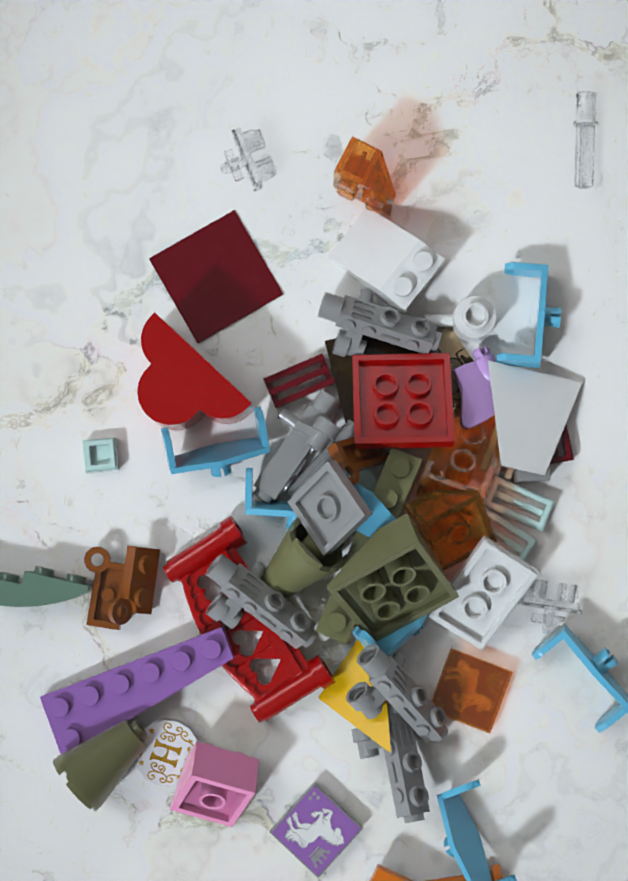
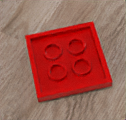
[352,353,455,449]

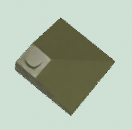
[327,513,459,642]

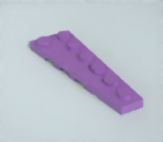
[40,626,235,754]

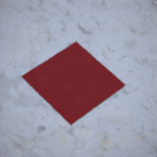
[149,210,284,343]

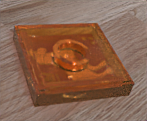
[431,647,513,734]

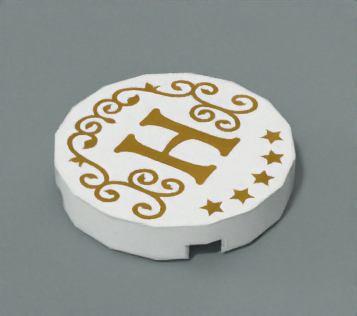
[135,719,198,787]

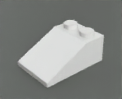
[328,207,446,314]

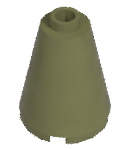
[261,517,347,599]
[53,719,148,811]

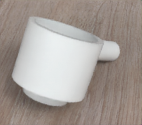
[424,296,496,342]

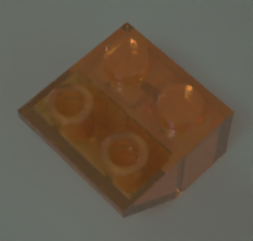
[333,136,396,216]

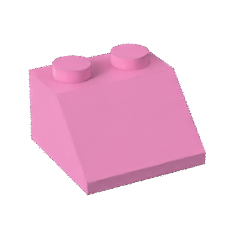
[170,741,259,827]

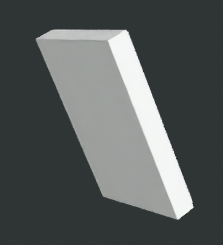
[428,535,540,651]

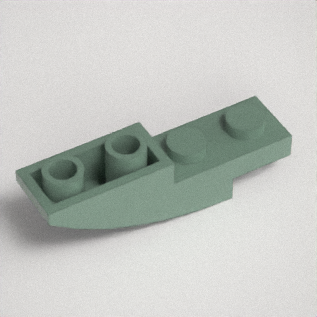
[0,566,93,607]

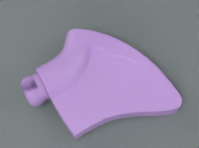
[452,346,496,429]

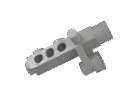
[317,289,442,357]
[253,390,342,504]
[205,554,318,649]
[346,644,448,743]
[351,701,430,823]

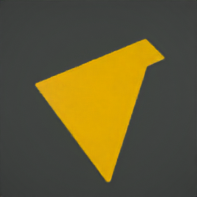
[318,640,391,752]

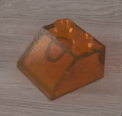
[405,489,497,571]

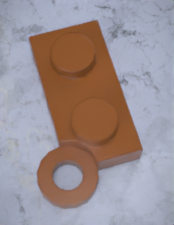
[327,437,388,486]
[108,545,160,625]
[84,547,125,630]

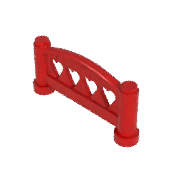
[163,516,336,723]

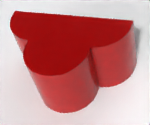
[137,312,254,430]

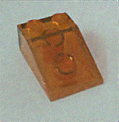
[416,397,500,517]

